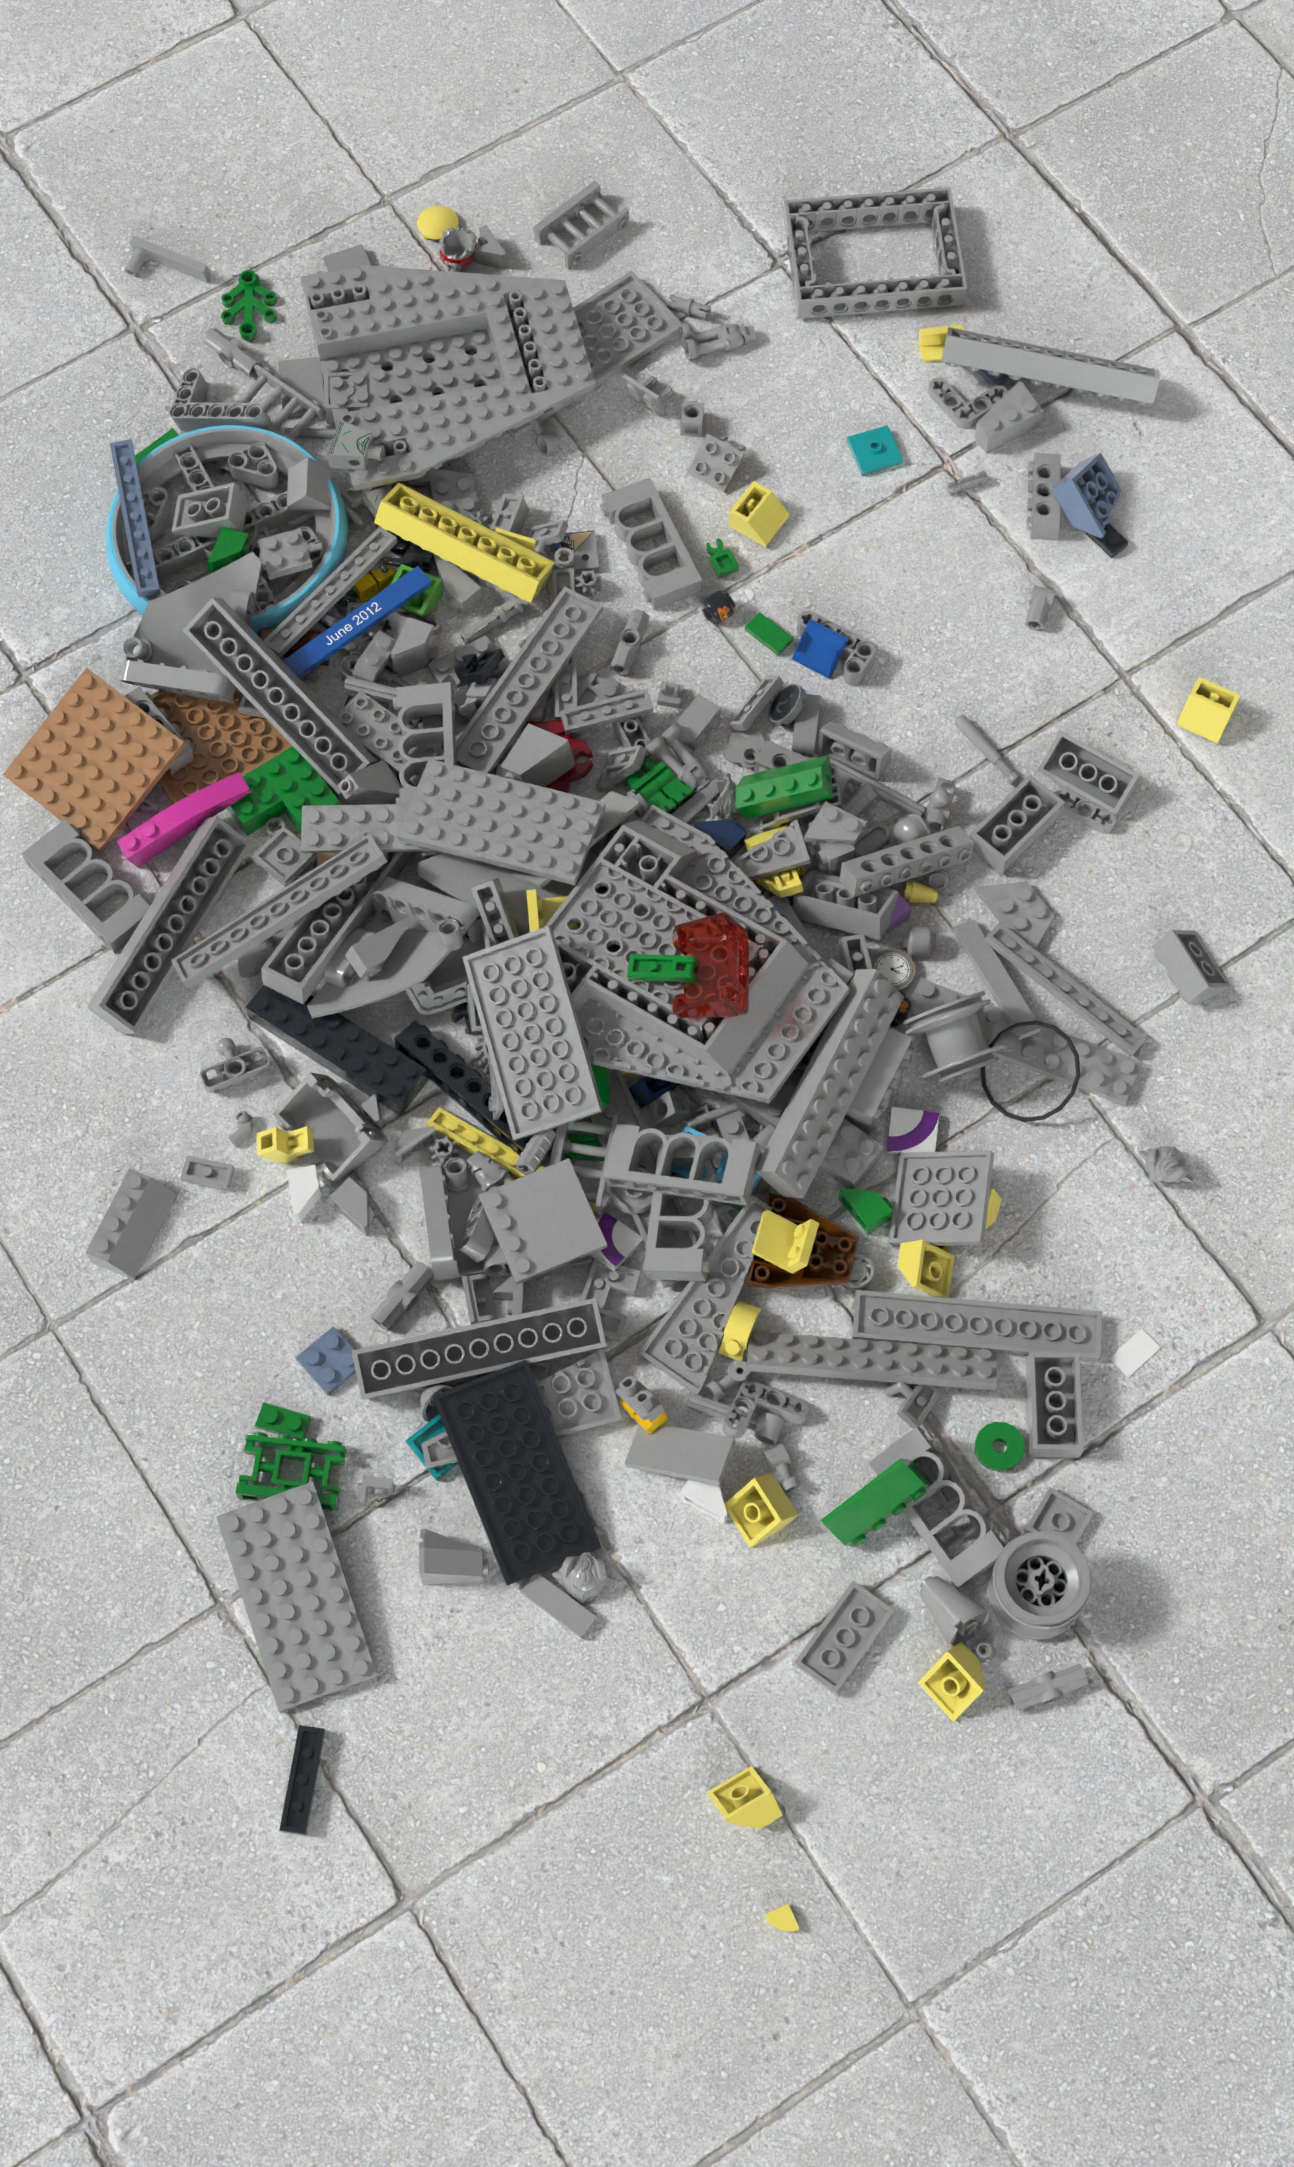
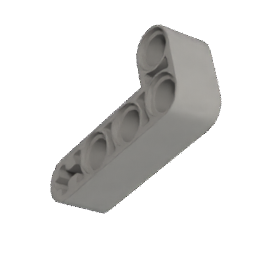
[797,611,876,686]

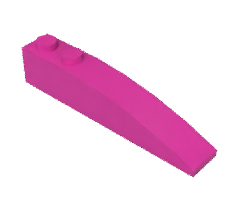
[117,772,251,868]

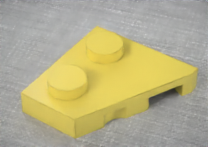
[752,868,803,898]

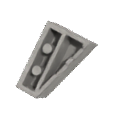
[975,380,1044,453]

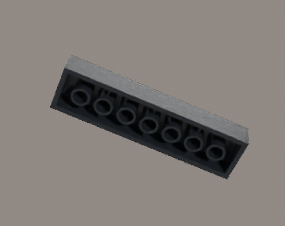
[245,985,429,1116]

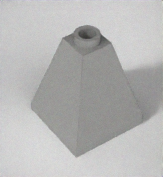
[338,760,402,805]

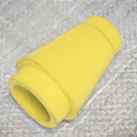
[902,880,938,904]

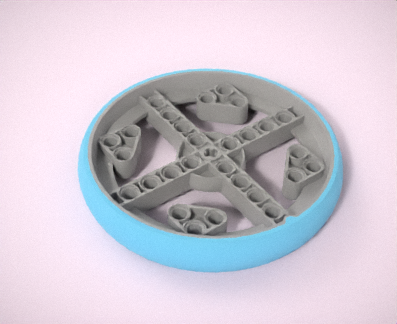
[106,425,348,637]

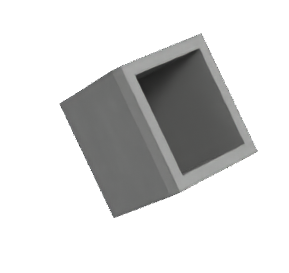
[501,723,575,787]

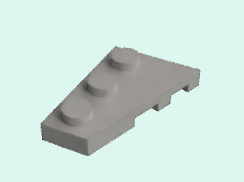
[736,819,810,881]

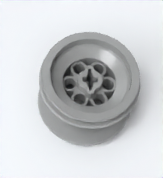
[904,991,1008,1083]
[987,1531,1091,1640]

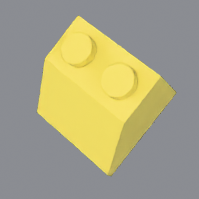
[725,1473,799,1547]

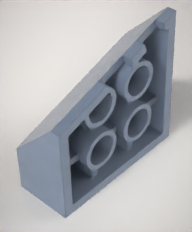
[1052,453,1122,538]

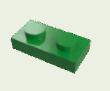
[255,1402,311,1441]

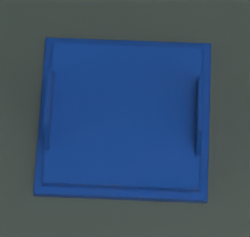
[792,619,849,679]

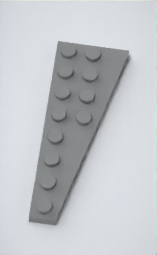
[638,1195,773,1396]
[421,1349,622,1470]

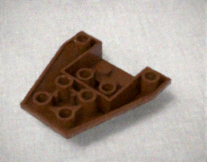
[747,1193,859,1290]

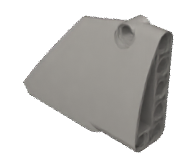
[120,552,262,702]
[418,851,598,936]
[307,877,479,1018]
[419,1158,594,1281]

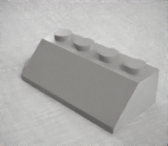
[1037,730,1142,815]
[793,870,898,940]
[86,1168,177,1280]

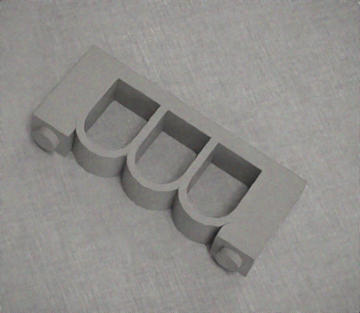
[600,478,702,610]
[393,682,457,804]
[22,820,152,954]
[603,1122,761,1206]
[643,1135,724,1281]
[869,1427,1009,1588]

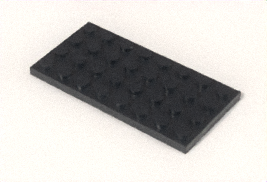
[432,1360,601,1586]

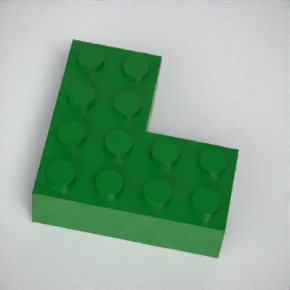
[226,746,342,836]

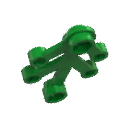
[221,270,277,342]

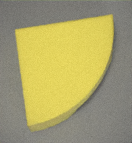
[764,1904,800,1932]

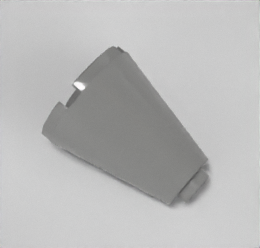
[919,1576,989,1647]

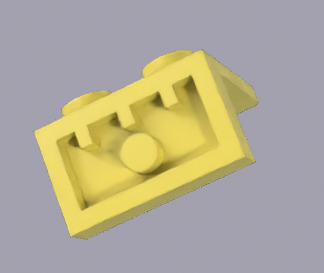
[526,889,579,932]
[752,1210,819,1274]

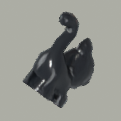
[378,532,432,573]

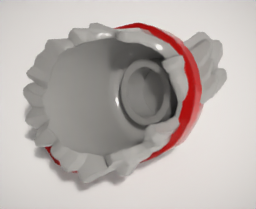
[439,227,477,272]

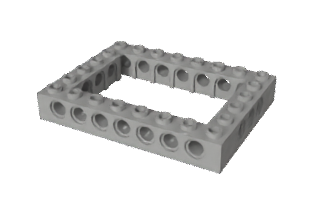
[783,187,968,319]

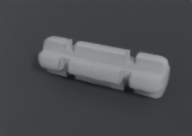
[947,471,989,496]

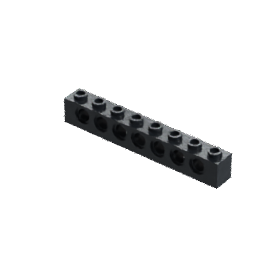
[395,1020,552,1156]

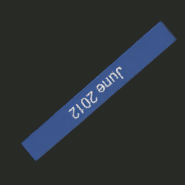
[283,566,432,678]

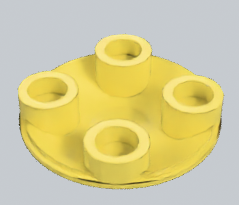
[417,206,459,240]

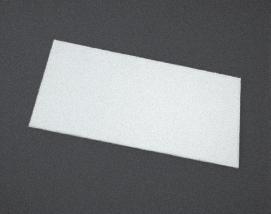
[1109,1328,1161,1378]

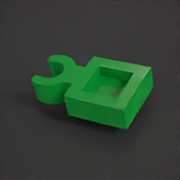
[706,538,739,578]

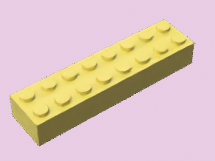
[374,483,555,603]

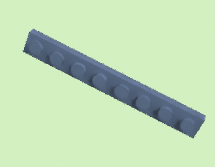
[110,439,161,597]

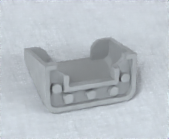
[406,919,492,1015]
[273,1073,388,1182]

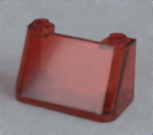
[672,912,749,1018]

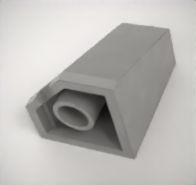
[419,1529,489,1585]

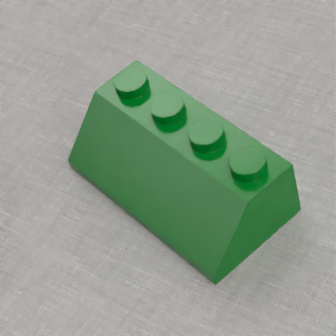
[735,755,833,819]
[821,1458,930,1547]

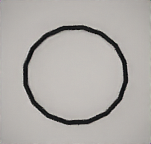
[981,1020,1080,1122]

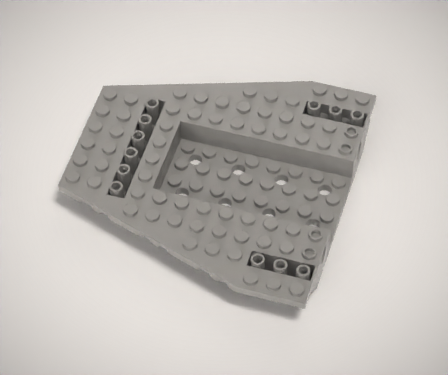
[301,265,595,491]
[545,805,849,1103]

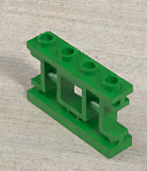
[235,1432,347,1511]

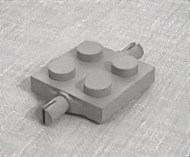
[257,528,323,580]

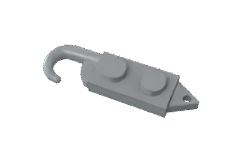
[922,1449,979,1538]

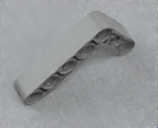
[169,368,271,432]

